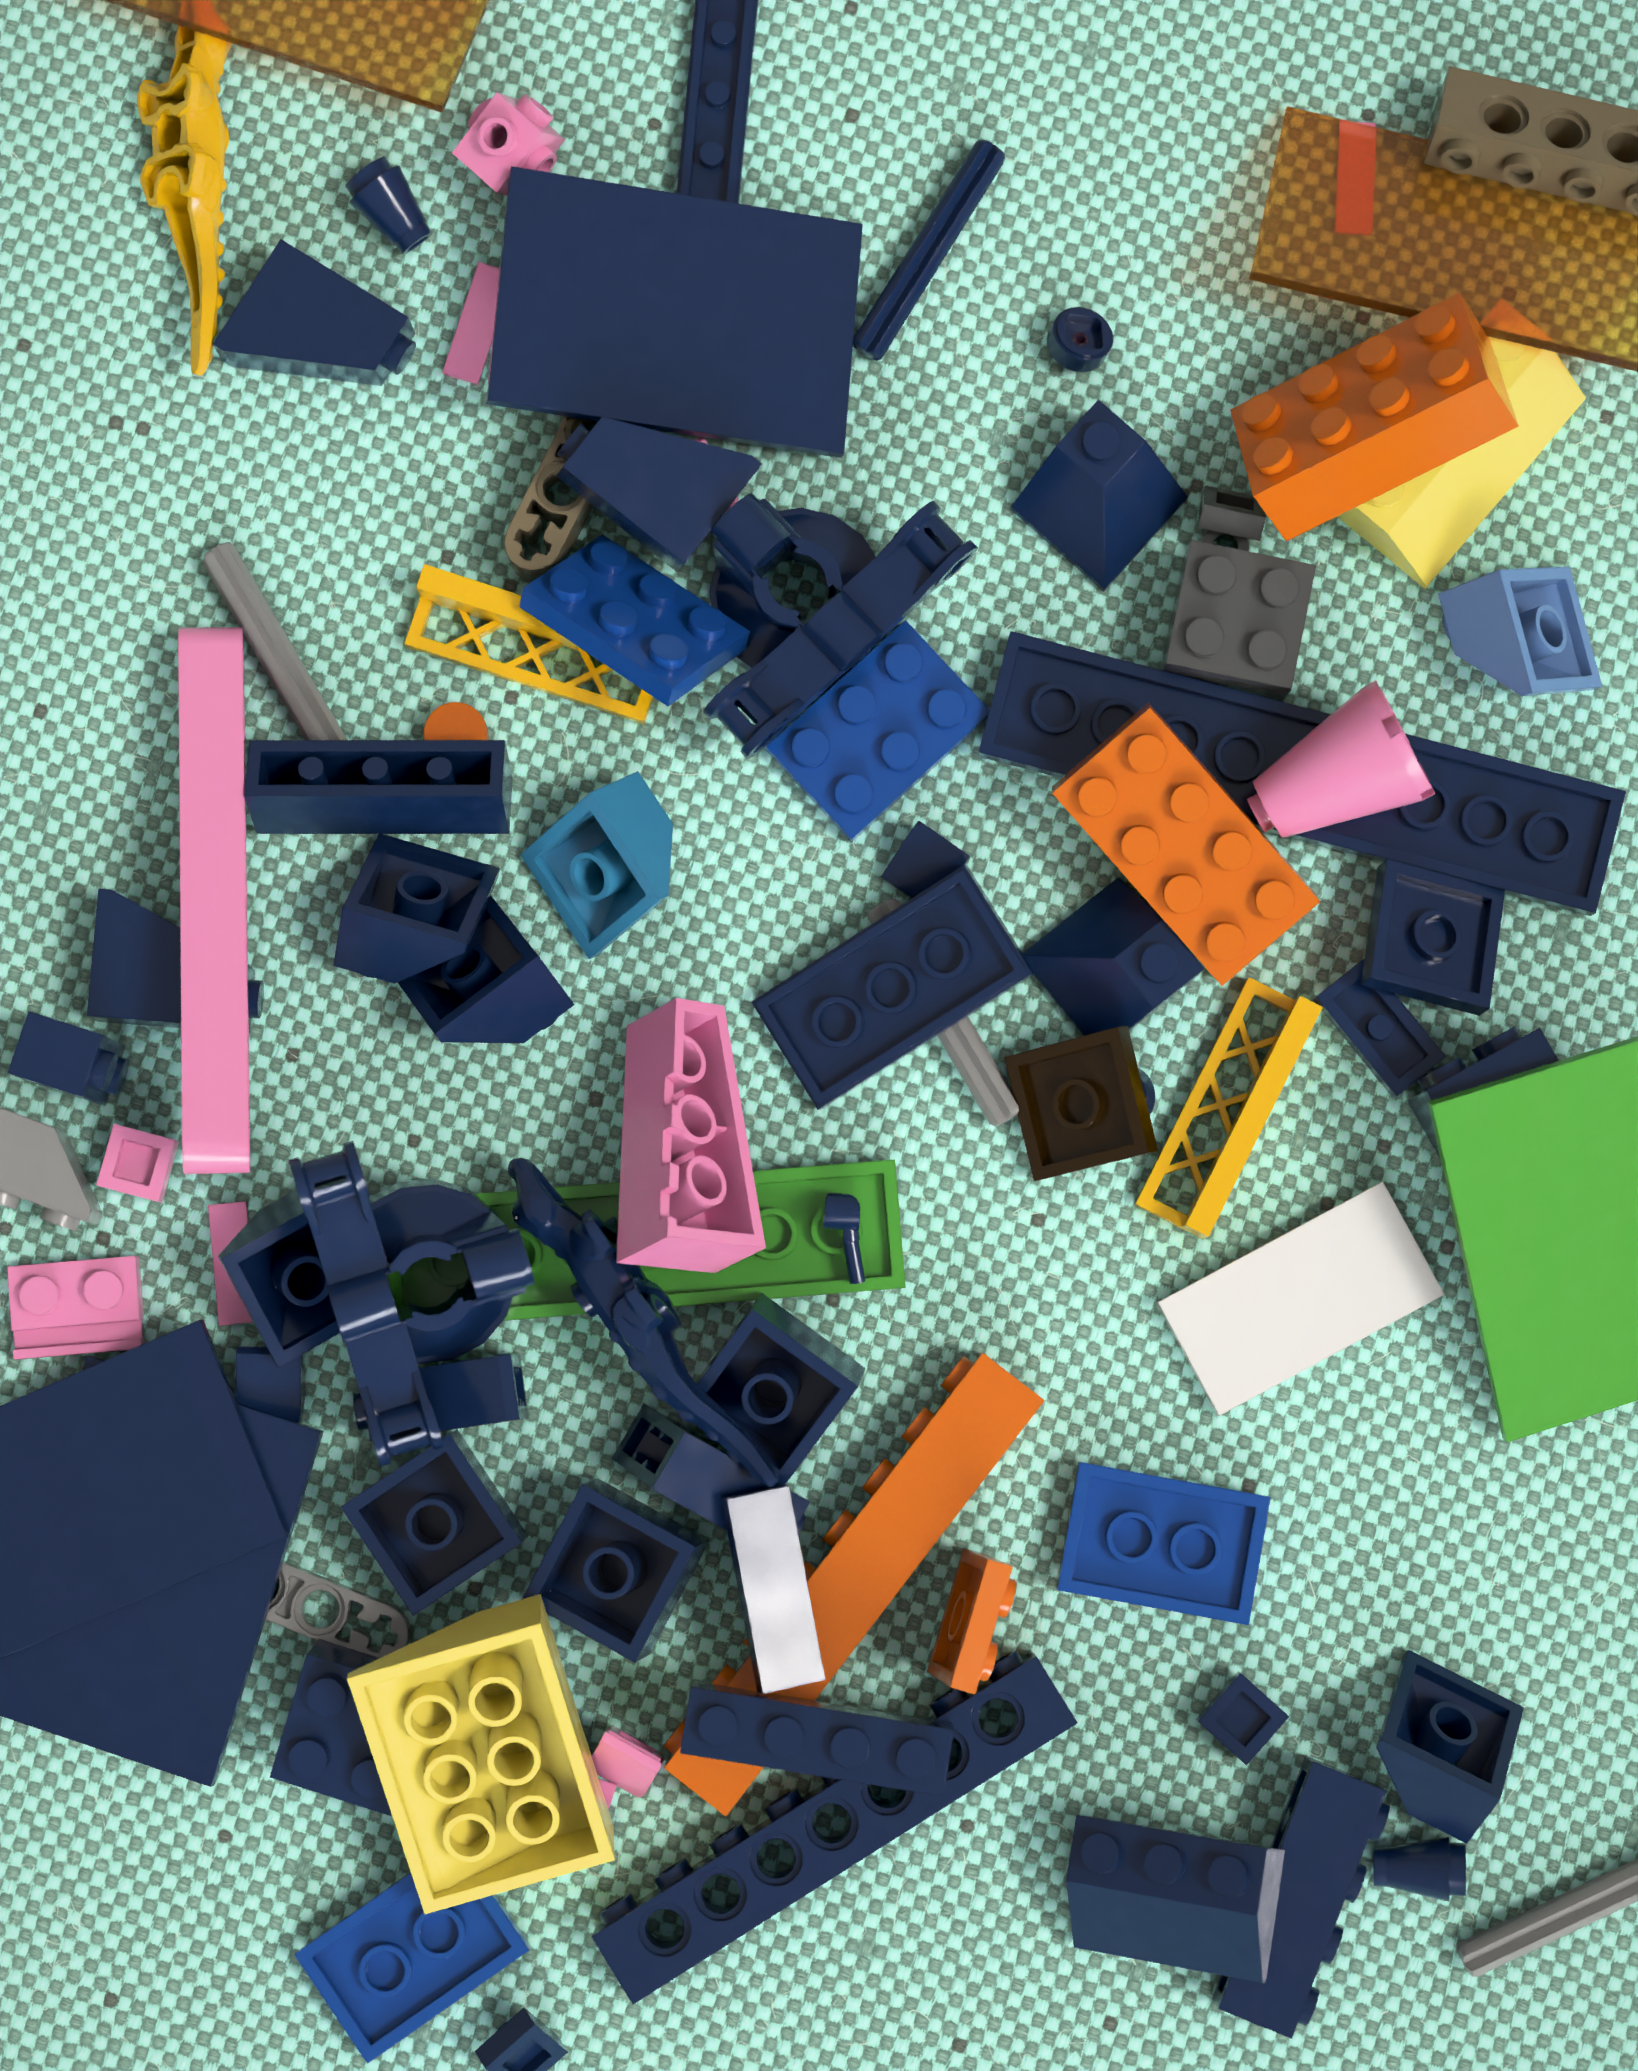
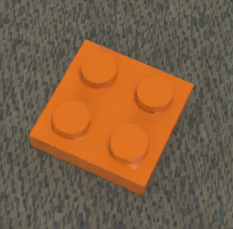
[927,1548,1016,1694]

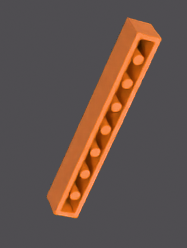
[663,1353,1045,1817]

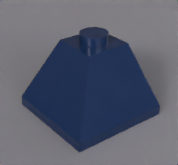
[1010,399,1188,592]
[333,834,500,984]
[1023,877,1204,1036]
[397,895,575,1043]
[218,1189,340,1368]
[1376,1650,1524,1844]

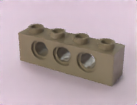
[1424,66,1638,216]

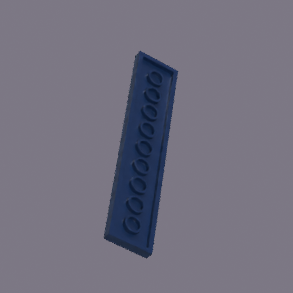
[978,631,1626,916]

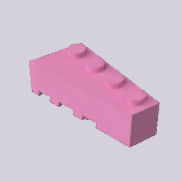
[616,998,766,1273]

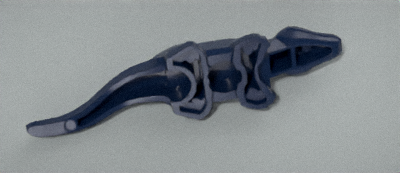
[508,1158,779,1487]

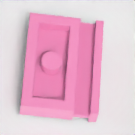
[7,1256,145,1360]

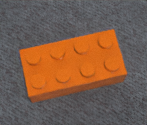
[1230,292,1519,542]
[1052,702,1320,986]

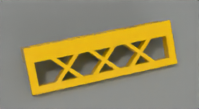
[404,564,654,725]
[1134,977,1323,1239]

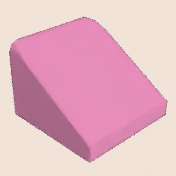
[592,1725,665,1797]

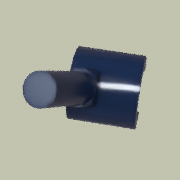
[823,1193,865,1284]

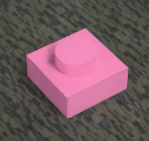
[96,1124,179,1203]

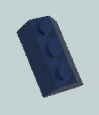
[1066,1815,1285,1983]

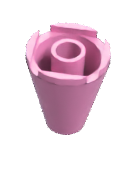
[1247,680,1435,838]

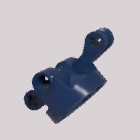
[703,493,978,759]
[289,1141,535,1467]

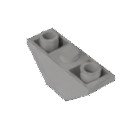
[0,1108,103,1231]

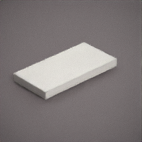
[1156,1182,1445,1416]

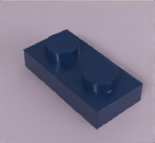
[1313,958,1446,1098]

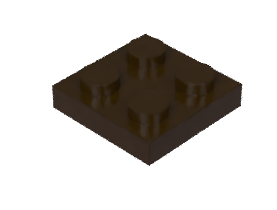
[1004,1026,1158,1181]

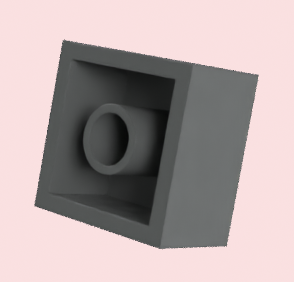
[1161,540,1316,702]

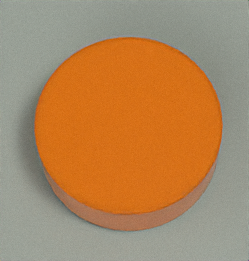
[424,702,489,740]

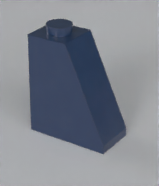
[213,239,416,386]
[556,417,762,572]
[87,889,264,1033]
[353,1354,529,1442]
[612,1403,810,1535]

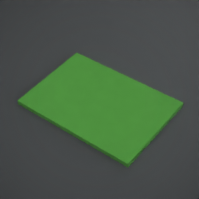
[1428,1036,1638,1443]

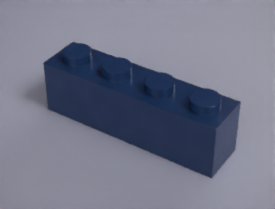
[244,740,513,834]
[680,1681,954,1797]
[1212,1755,1390,2039]

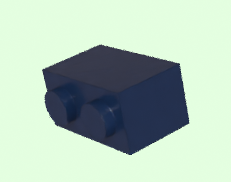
[8,1011,129,1106]

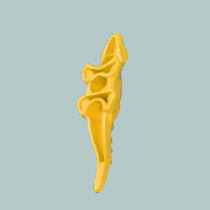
[137,0,233,376]

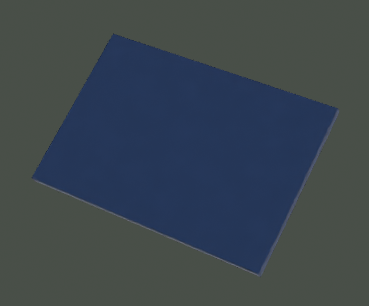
[486,166,863,458]
[0,1356,324,1787]

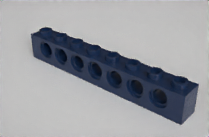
[591,1649,1078,2004]

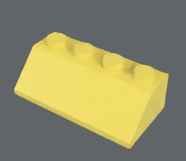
[1337,302,1586,589]

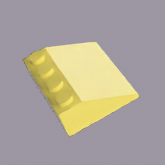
[347,1594,615,1914]

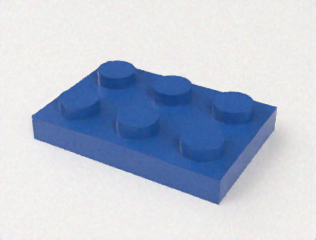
[519,534,750,706]
[766,620,989,843]
[1056,1462,1271,1625]
[294,1872,531,2064]

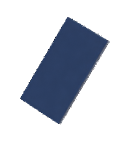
[751,865,1035,1110]

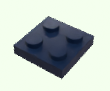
[1361,859,1505,1016]

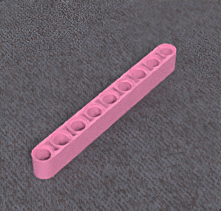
[178,627,250,1174]

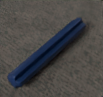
[853,139,1005,361]

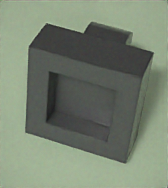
[1198,485,1266,551]

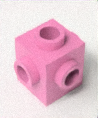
[452,92,565,195]

